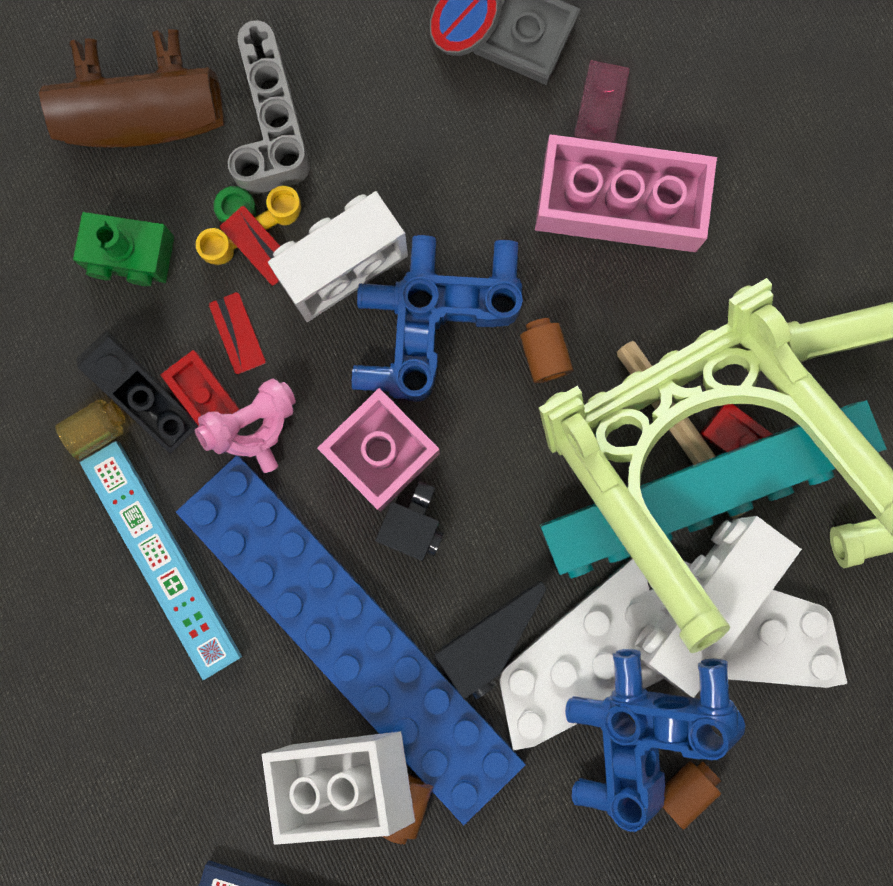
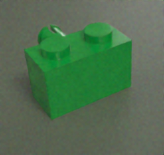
[73,212,175,286]

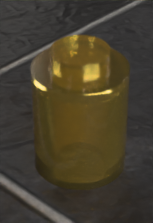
[55,398,126,460]

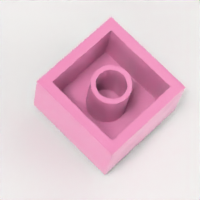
[317,388,440,512]

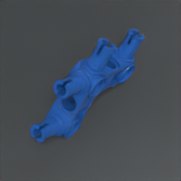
[352,235,523,402]
[565,649,745,832]

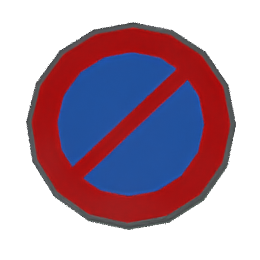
[430,0,501,56]

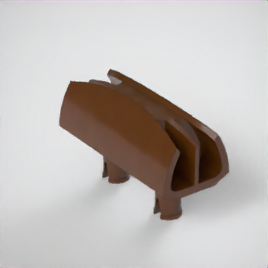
[39,29,224,147]

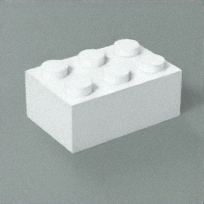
[268,191,408,322]
[262,731,415,845]

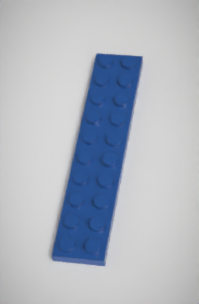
[176,456,526,826]

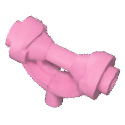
[195,378,296,473]

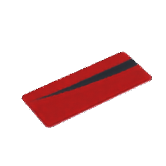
[220,206,280,285]
[209,292,266,374]

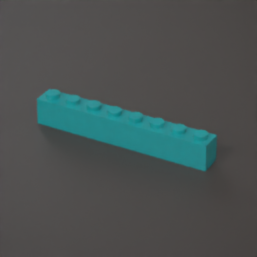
[540,400,887,578]

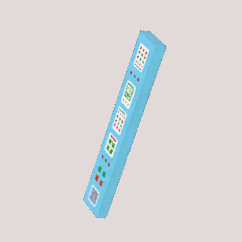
[79,441,242,680]

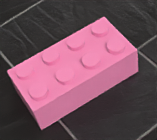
[535,135,717,253]

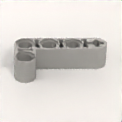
[228,20,310,195]

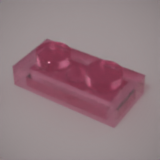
[573,60,630,143]

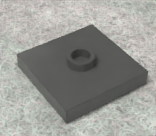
[474,0,581,85]

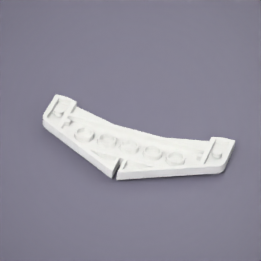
[499,558,847,751]

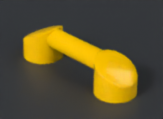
[196,186,301,265]

